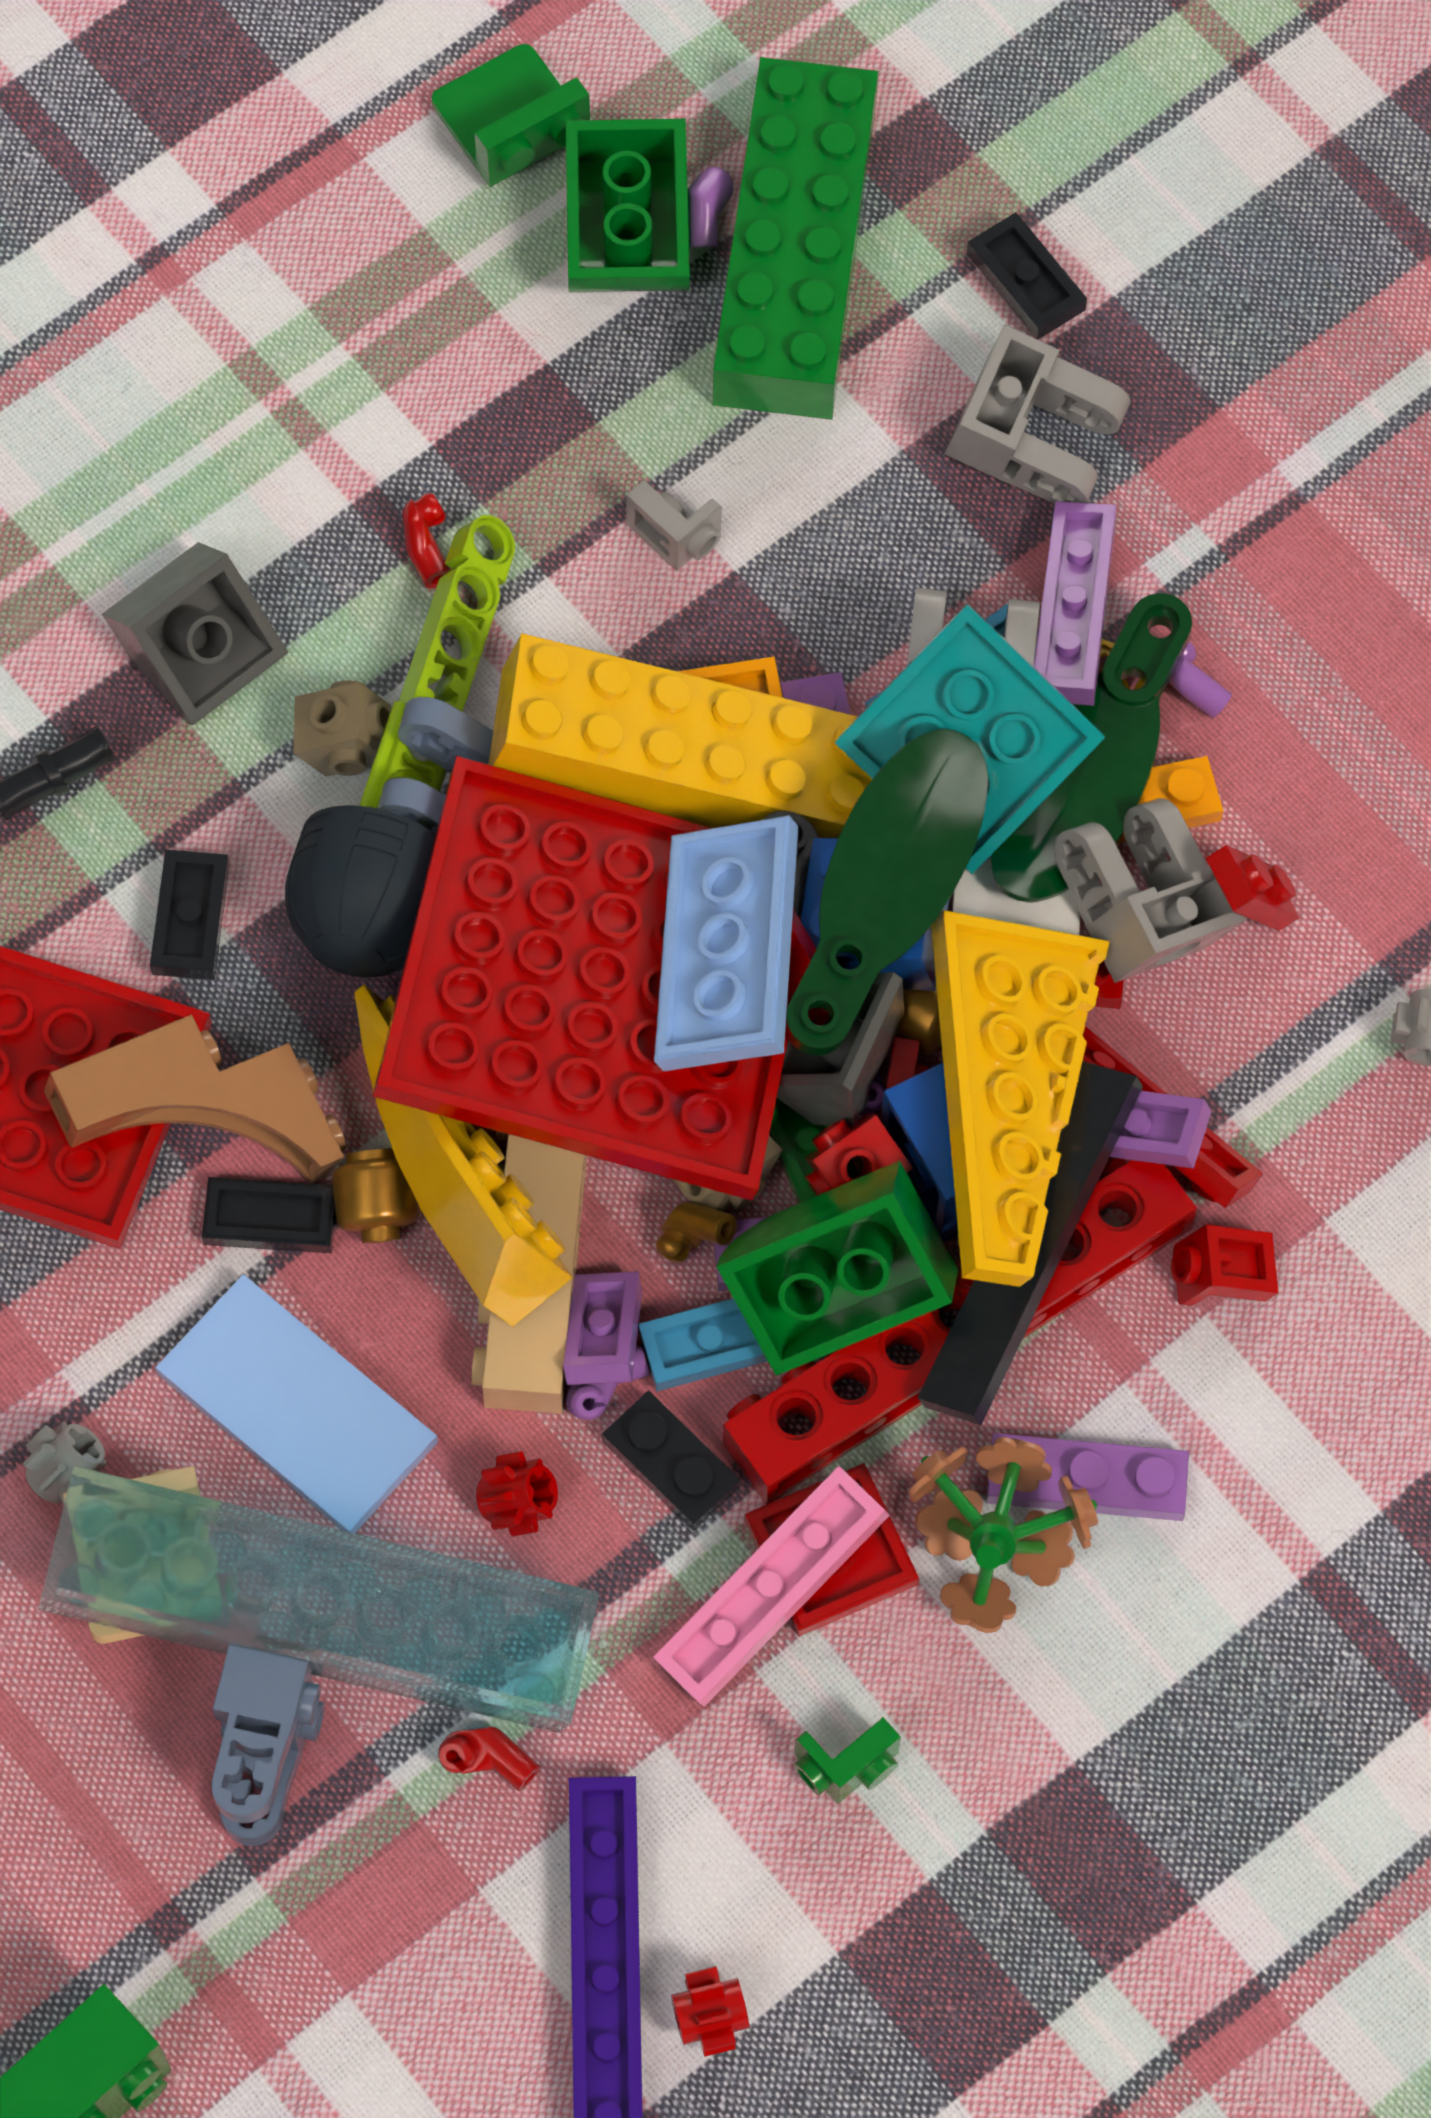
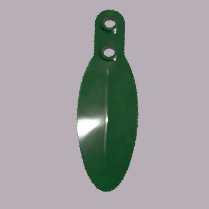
[991,593,1192,903]
[785,729,988,1055]

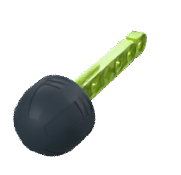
[285,515,515,978]

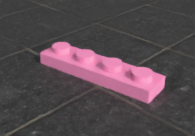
[653,1466,890,1707]

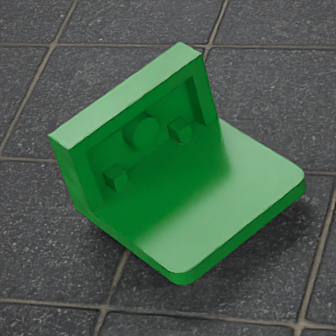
[431,44,590,187]

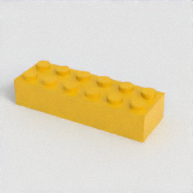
[488,633,872,839]

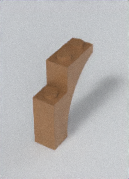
[44,1015,346,1184]

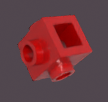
[804,1113,913,1196]

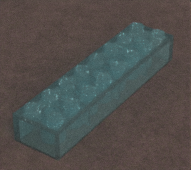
[38,1466,600,1733]

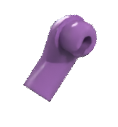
[688,166,733,248]
[566,1345,649,1420]

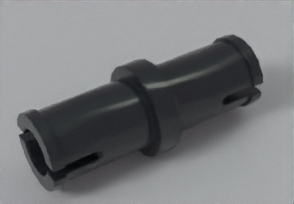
[0,725,116,821]

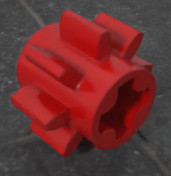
[476,1451,558,1537]
[671,1966,750,2057]

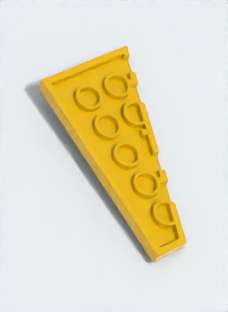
[931,910,1110,1287]

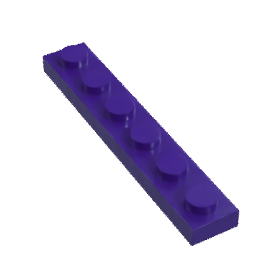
[569,1776,643,2118]

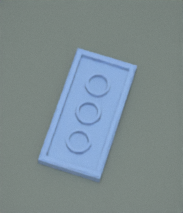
[654,815,798,1071]
[155,1274,438,1538]

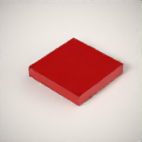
[744,1463,920,1637]

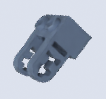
[378,697,493,834]
[211,1644,325,1846]

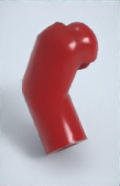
[402,493,451,589]
[438,1726,541,1792]

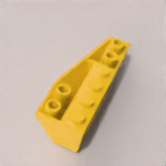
[354,984,573,1327]

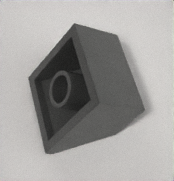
[102,542,289,726]
[777,972,904,1125]

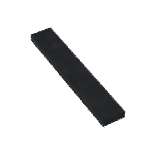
[918,1061,1143,1425]

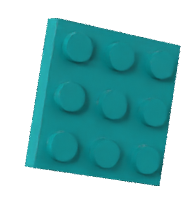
[835,603,1105,874]

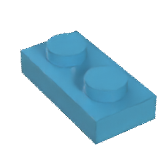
[638,1298,768,1392]

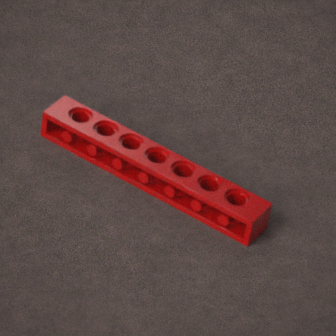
[723,1158,1197,1505]

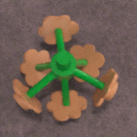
[908,1437,1098,1633]

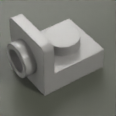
[626,480,722,571]

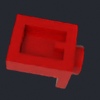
[1171,1224,1279,1306]

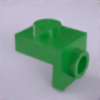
[793,1717,901,1804]

